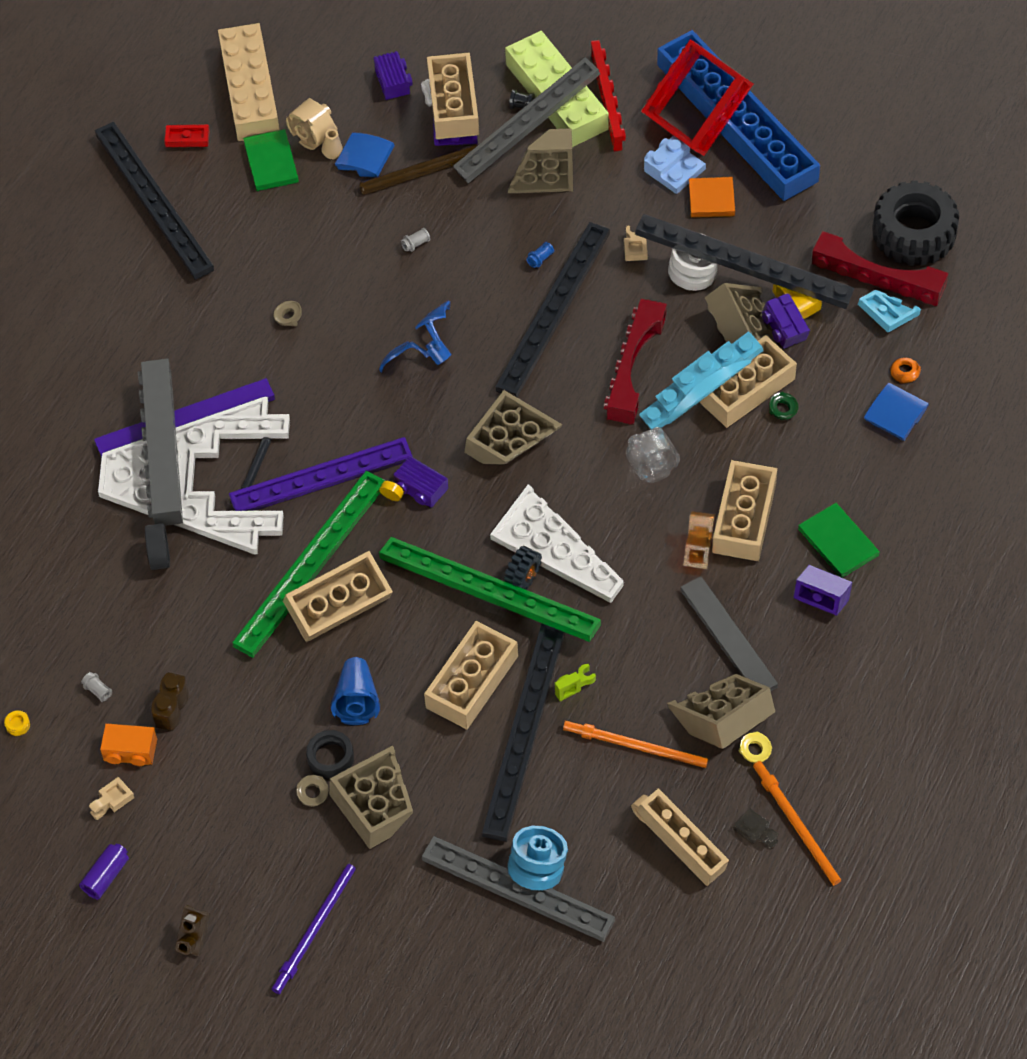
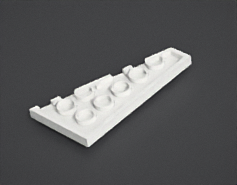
[490,484,624,603]

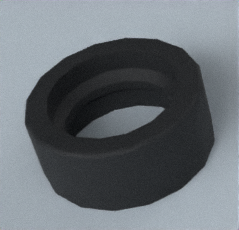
[145,523,170,570]
[306,730,354,779]

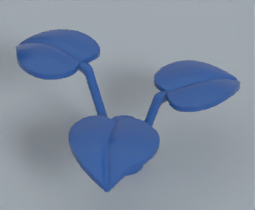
[379,301,452,373]

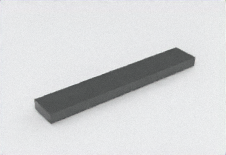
[681,576,778,691]

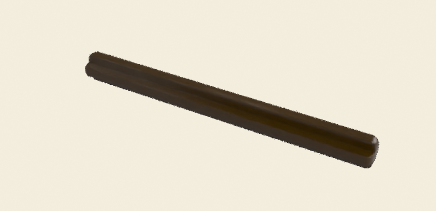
[359,144,478,195]

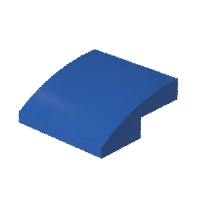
[335,133,395,177]
[864,383,929,441]

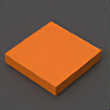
[689,177,735,217]

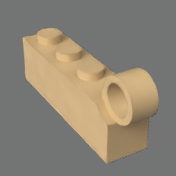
[631,788,729,886]

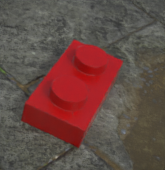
[165,125,210,147]

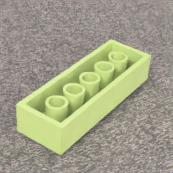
[505,30,609,147]

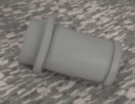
[401,228,430,252]
[81,672,112,702]

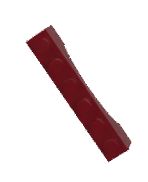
[811,231,949,306]
[604,299,667,425]

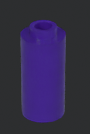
[79,843,129,900]

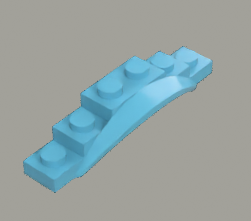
[639,331,764,433]

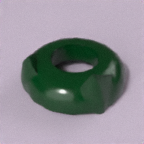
[768,392,799,420]

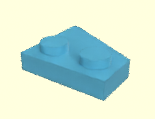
[858,290,921,332]

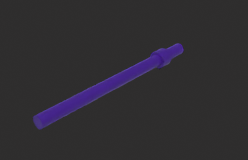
[271,864,356,994]

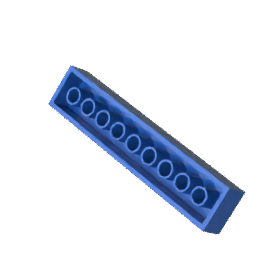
[657,30,820,201]

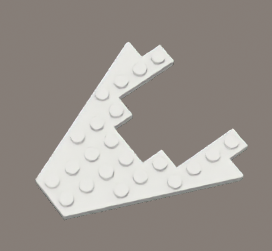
[98,397,290,554]

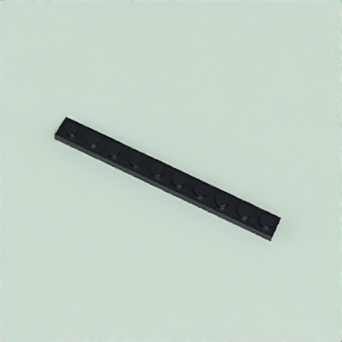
[95,122,214,280]
[635,214,854,309]
[496,222,610,397]
[482,623,565,842]

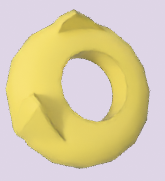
[739,732,772,763]

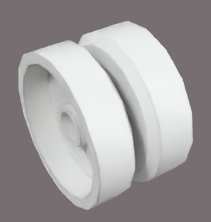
[668,234,719,291]

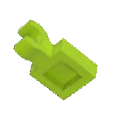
[555,664,596,701]

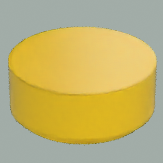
[379,481,404,501]
[4,711,30,736]

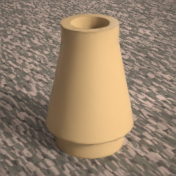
[321,129,343,159]

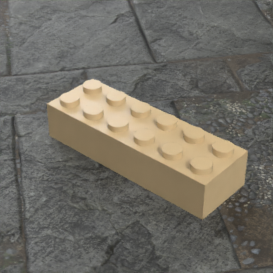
[218,23,279,141]

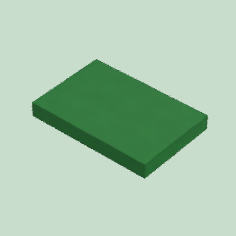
[243,129,299,191]
[798,503,880,578]

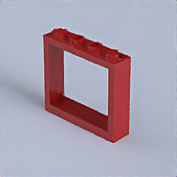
[641,39,754,156]

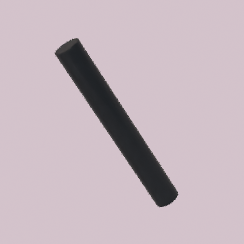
[241,437,271,489]

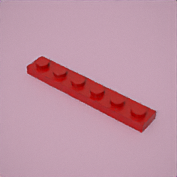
[591,40,626,151]

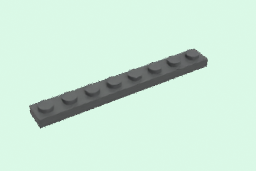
[453,57,600,183]
[422,836,615,942]

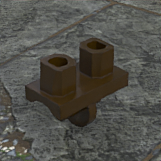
[175,905,210,956]

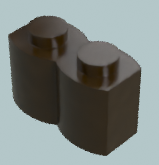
[151,672,189,731]

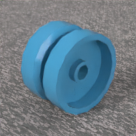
[508,826,568,890]

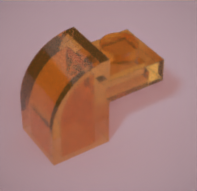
[683,511,715,569]

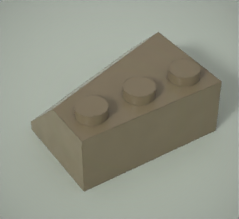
[508,128,573,193]
[704,283,777,344]
[464,390,562,464]
[667,674,775,749]
[329,746,413,849]

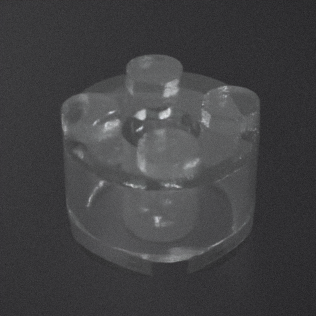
[626,427,680,483]

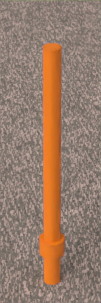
[563,721,708,768]
[753,761,841,886]

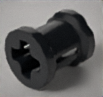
[509,89,535,109]

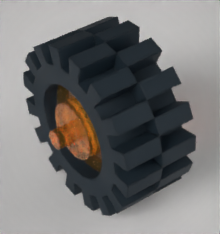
[504,545,542,590]

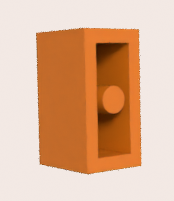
[100,724,157,766]

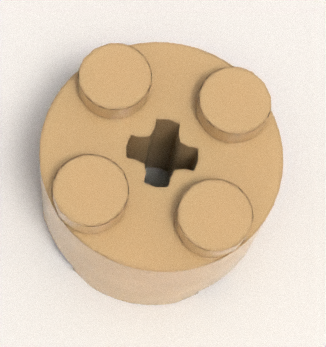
[286,98,337,150]

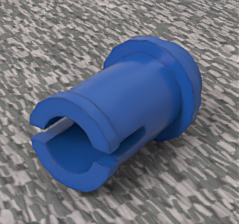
[526,242,554,268]

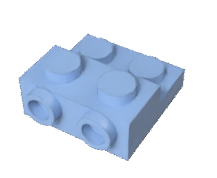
[644,136,706,194]

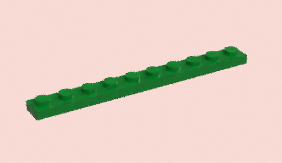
[232,471,385,658]
[379,537,601,642]

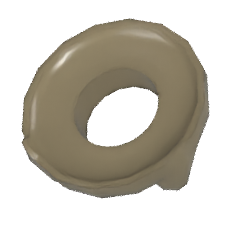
[274,301,302,327]
[297,775,329,807]

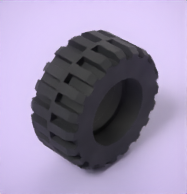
[872,180,959,266]

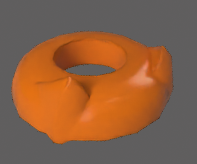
[890,358,921,384]

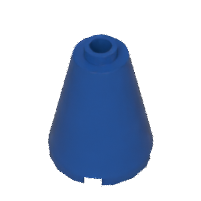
[331,657,380,725]

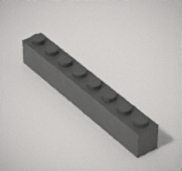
[138,359,183,525]

